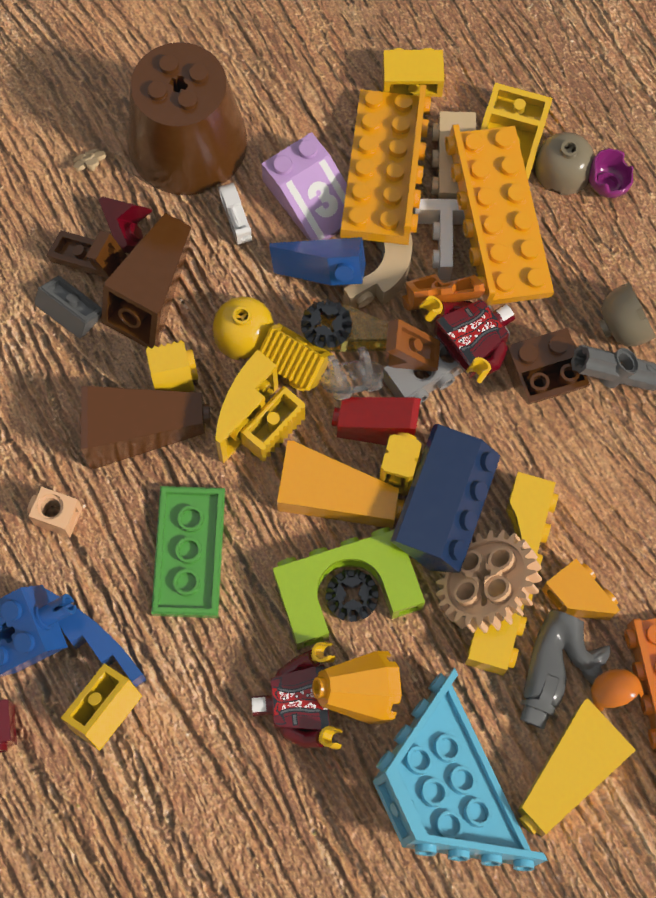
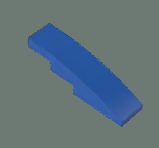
[45,588,146,688]

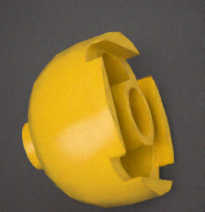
[212,296,274,360]

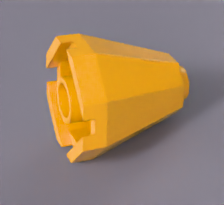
[312,651,402,724]

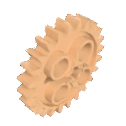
[436,530,542,633]

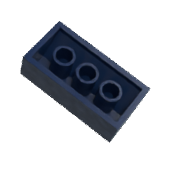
[391,424,501,573]

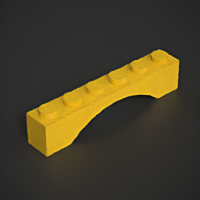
[465,472,559,676]

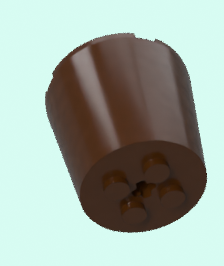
[127,42,247,195]

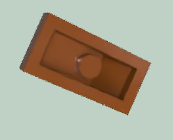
[386,318,440,371]

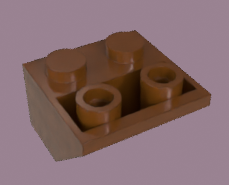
[503,328,590,405]

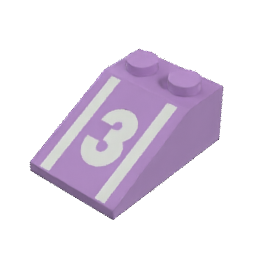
[261,132,347,241]

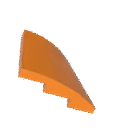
[402,274,485,311]

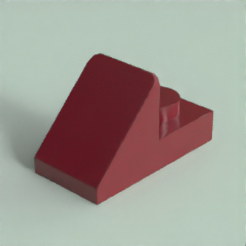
[99,196,153,254]

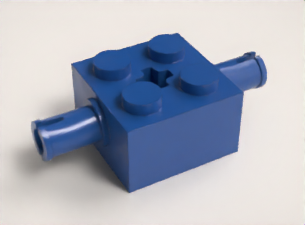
[0,585,77,677]

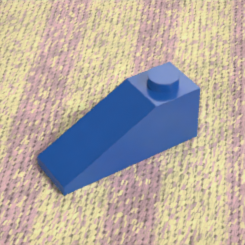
[269,237,366,286]

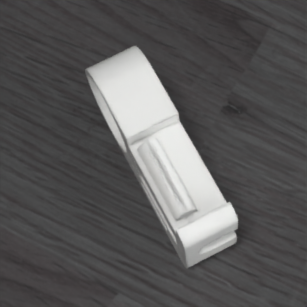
[218,182,252,245]

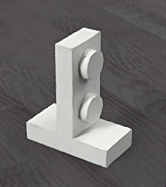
[414,199,465,280]

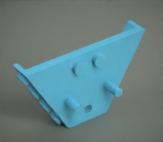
[373,668,548,871]

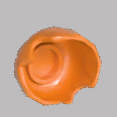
[590,668,644,711]

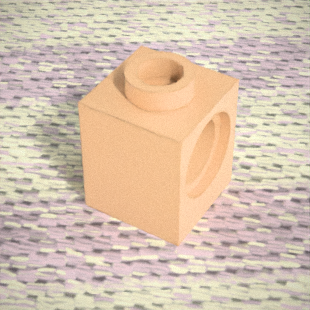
[27,486,83,538]

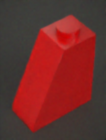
[332,397,421,446]

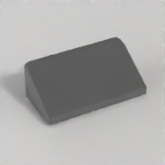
[35,275,102,338]

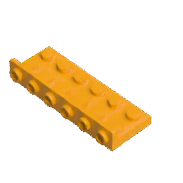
[340,85,431,245]
[445,124,554,305]

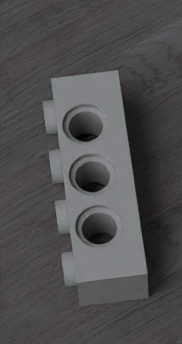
[382,305,510,404]

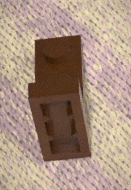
[46,230,127,281]

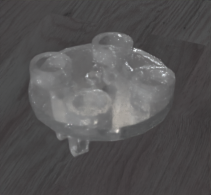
[321,346,384,400]

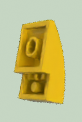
[480,82,553,180]
[215,349,278,464]

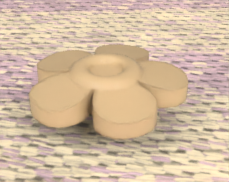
[73,149,106,171]

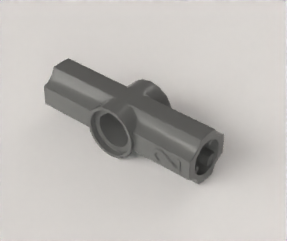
[571,344,656,391]

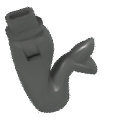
[520,610,611,729]

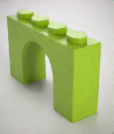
[272,527,425,650]

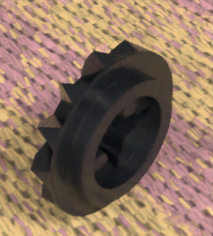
[301,298,352,348]
[326,569,378,622]

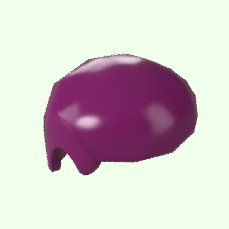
[589,148,634,198]

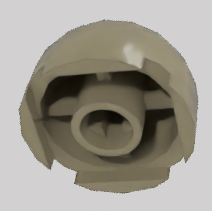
[534,132,595,195]
[598,282,656,347]

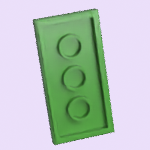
[151,486,226,618]

